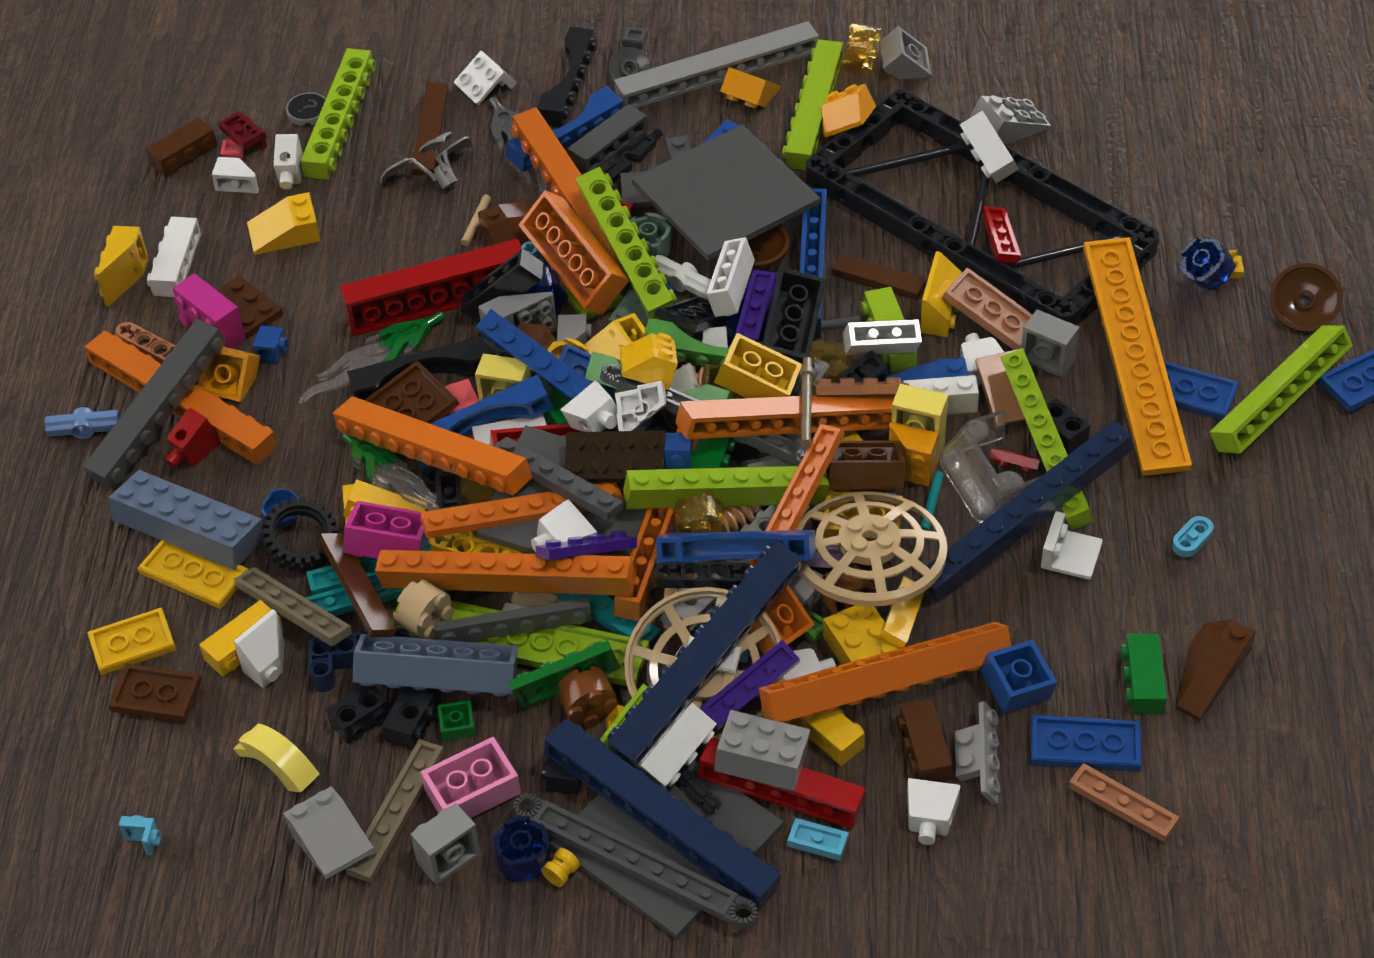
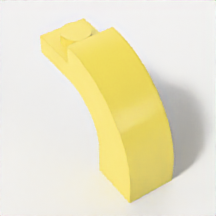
[233,724,319,792]

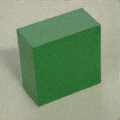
[438,700,476,742]

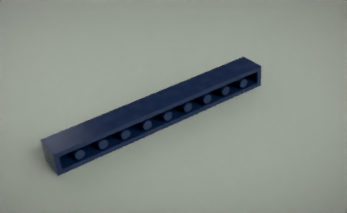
[918,420,1132,603]
[608,540,802,768]
[545,719,781,911]

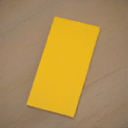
[138,540,249,609]

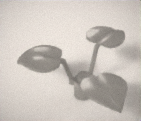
[380,131,472,190]

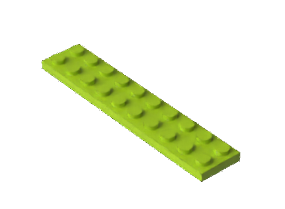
[392,600,650,686]

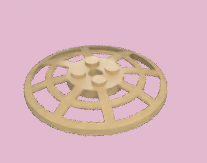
[796,492,947,606]
[624,587,783,742]

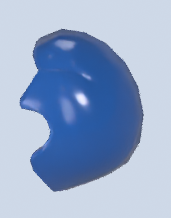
[261,489,300,528]

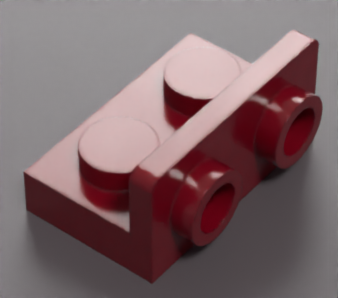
[218,111,267,150]

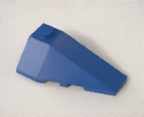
[885,357,968,382]

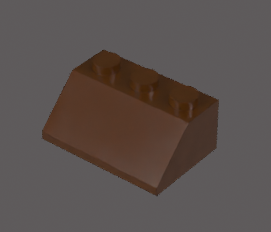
[826,441,906,492]

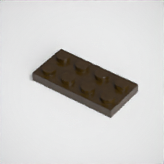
[564,430,667,482]

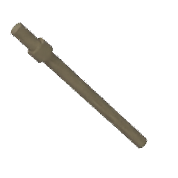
[800,357,815,448]

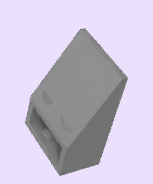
[970,95,1051,144]
[478,292,557,355]

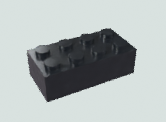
[761,267,826,368]

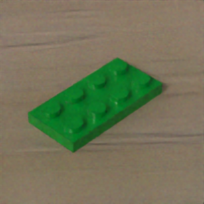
[509,640,621,709]

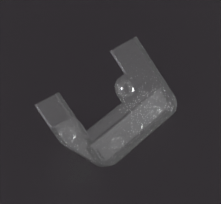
[940,409,1040,523]

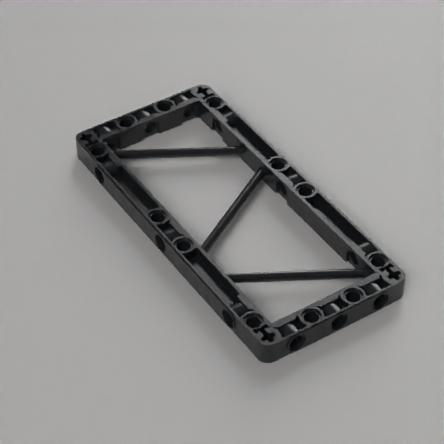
[806,90,1159,326]

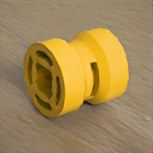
[541,848,580,887]

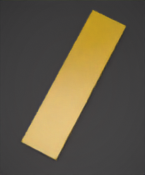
[880,576,925,648]

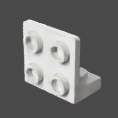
[454,51,517,105]
[1041,511,1103,580]

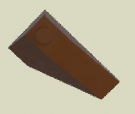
[478,200,537,246]
[1176,619,1256,721]

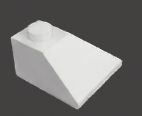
[234,609,285,688]

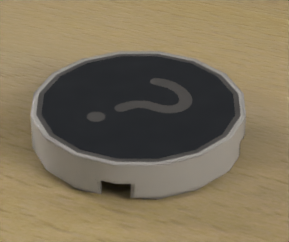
[286,92,326,126]

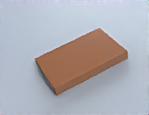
[975,349,1026,427]

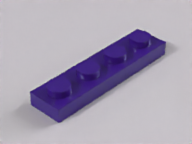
[735,270,776,343]
[535,531,637,560]
[700,639,800,730]

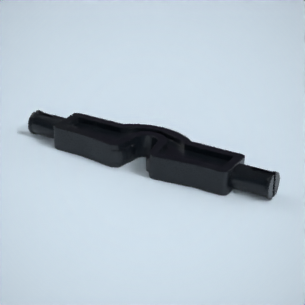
[603,128,663,184]

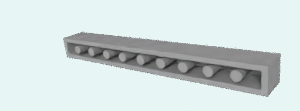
[614,21,819,108]

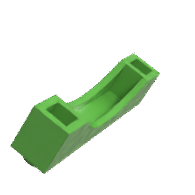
[644,318,762,368]
[585,352,734,401]

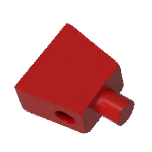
[164,408,221,468]

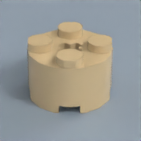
[393,579,454,639]

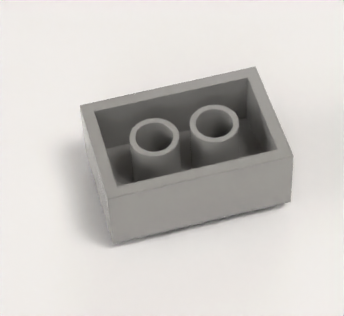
[714,710,810,791]

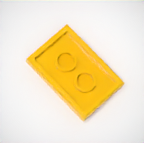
[87,607,176,675]

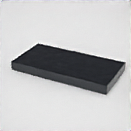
[654,296,737,332]

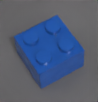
[980,640,1057,714]

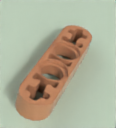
[115,322,176,364]

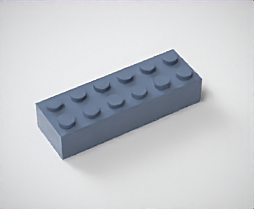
[109,470,262,570]
[353,634,518,696]

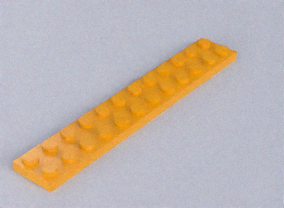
[1083,237,1192,476]

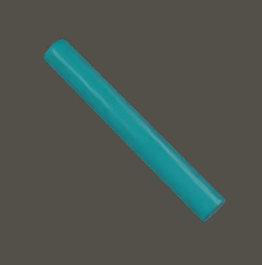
[920,471,944,531]

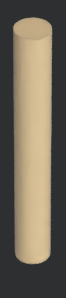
[461,194,491,246]

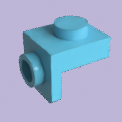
[119,815,161,855]

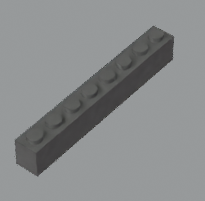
[83,319,226,490]

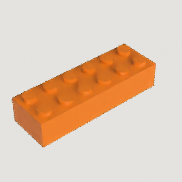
[519,190,629,315]

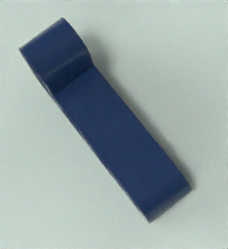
[308,628,410,692]

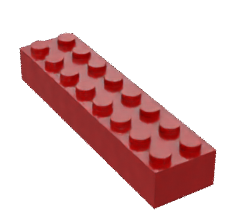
[340,239,529,337]

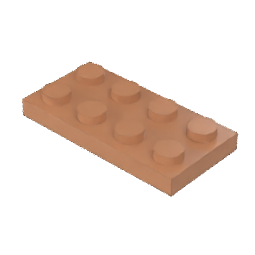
[942,268,1033,350]

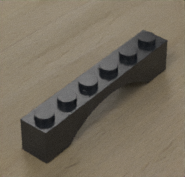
[537,27,598,128]
[347,336,491,400]

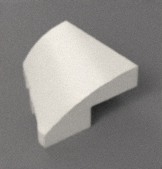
[615,381,666,431]

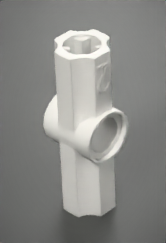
[655,255,711,299]

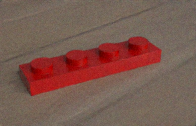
[982,206,1021,264]

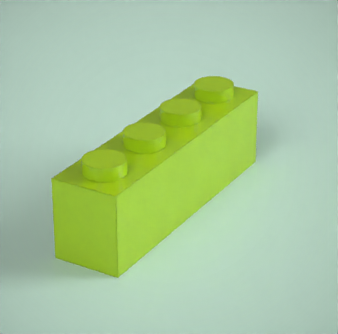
[861,287,918,374]

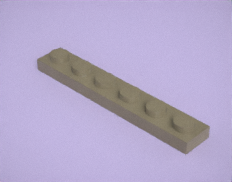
[234,567,352,646]
[345,739,444,883]

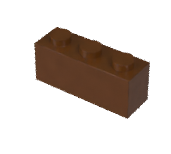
[145,118,217,177]
[896,699,952,782]

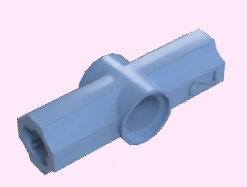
[45,407,121,439]

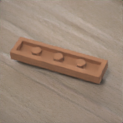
[812,377,909,396]
[1068,763,1180,842]

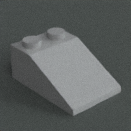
[283,786,375,879]

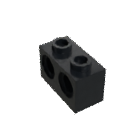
[835,350,888,383]
[1046,397,1091,455]
[326,685,390,744]

